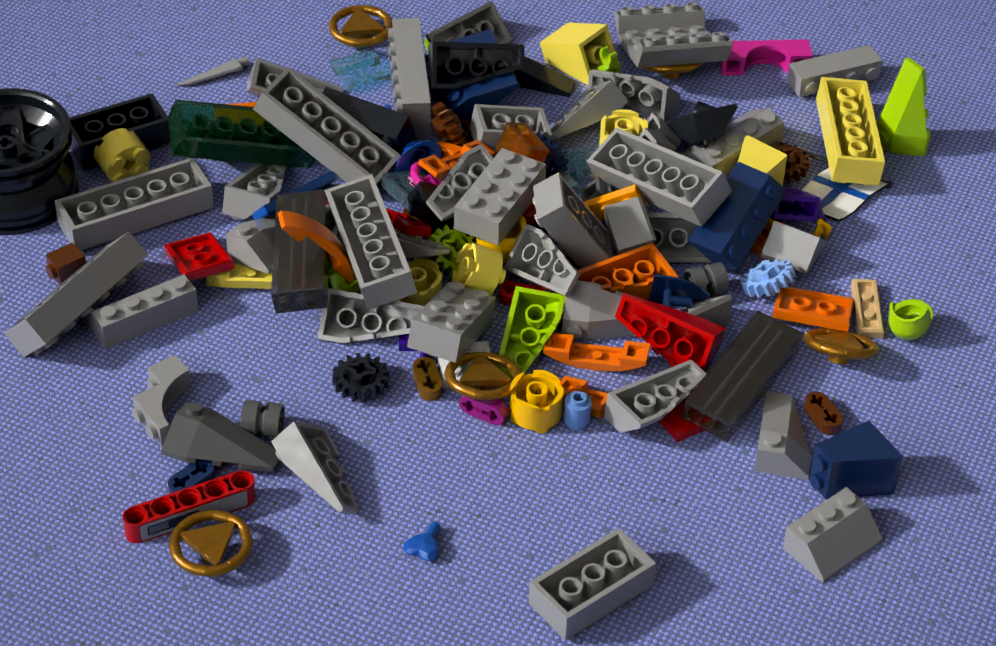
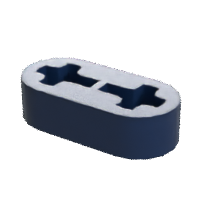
[168,459,215,494]

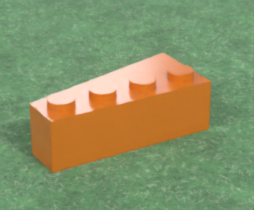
[577,243,679,300]

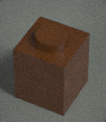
[45,242,86,285]

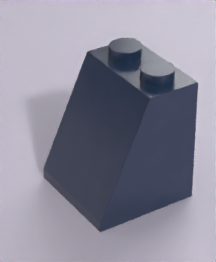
[809,420,903,499]

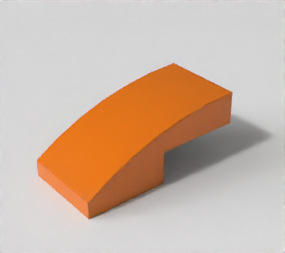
[560,376,608,419]

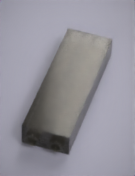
[271,189,330,314]
[681,310,803,442]

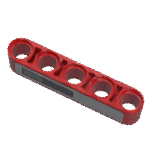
[122,470,256,544]

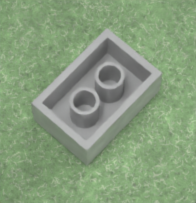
[470,104,552,156]

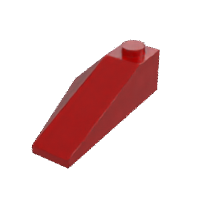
[615,293,726,373]

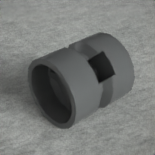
[684,262,729,298]
[240,400,285,438]

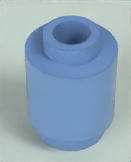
[564,391,592,431]

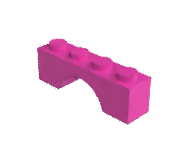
[718,39,813,76]

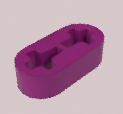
[458,395,509,425]

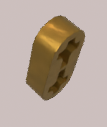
[413,357,442,401]

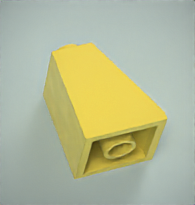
[540,23,618,85]
[738,135,787,186]

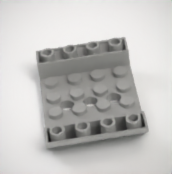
[614,2,733,68]

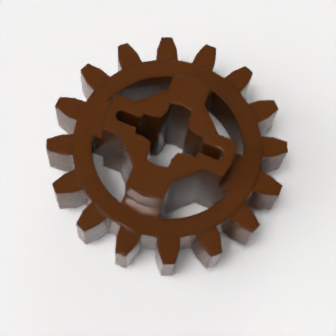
[431,101,465,147]
[768,142,810,184]

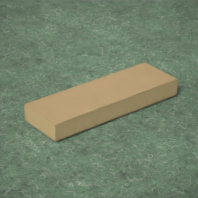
[851,279,884,339]

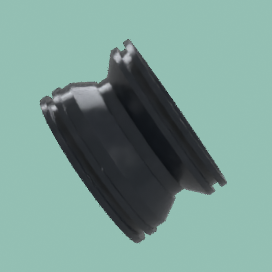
[0,88,79,235]

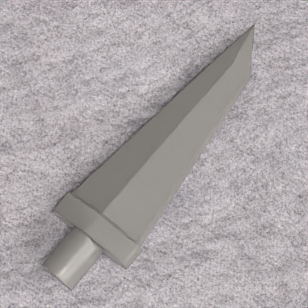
[175,56,250,86]

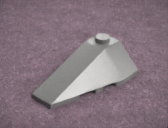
[245,58,343,97]
[588,69,680,122]
[550,80,629,139]
[426,144,494,221]
[222,158,287,220]
[562,280,635,341]
[317,288,424,343]
[604,360,708,433]

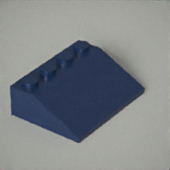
[425,29,520,121]

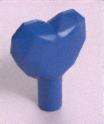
[403,522,441,561]

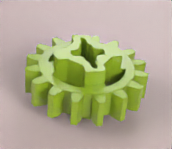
[427,225,476,278]

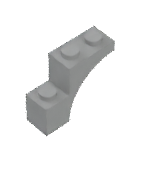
[639,112,682,152]
[132,355,191,447]

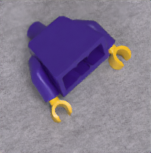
[759,188,832,240]

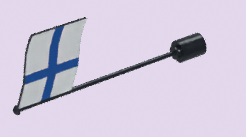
[692,101,893,222]

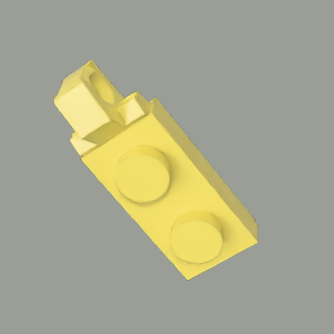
[206,263,276,289]

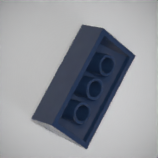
[687,162,787,270]

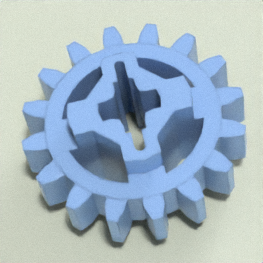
[740,258,796,298]

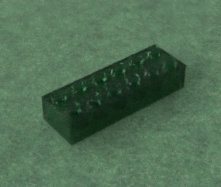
[168,99,316,168]

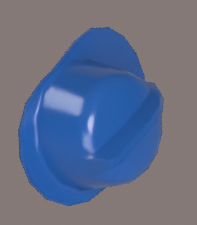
[395,140,442,185]

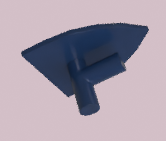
[648,274,710,308]

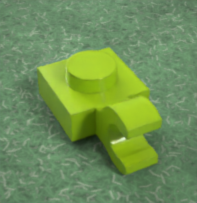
[598,46,621,73]

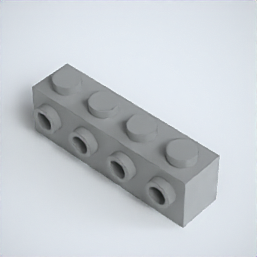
[787,45,883,97]

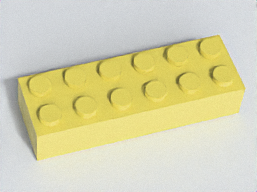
[816,77,885,185]

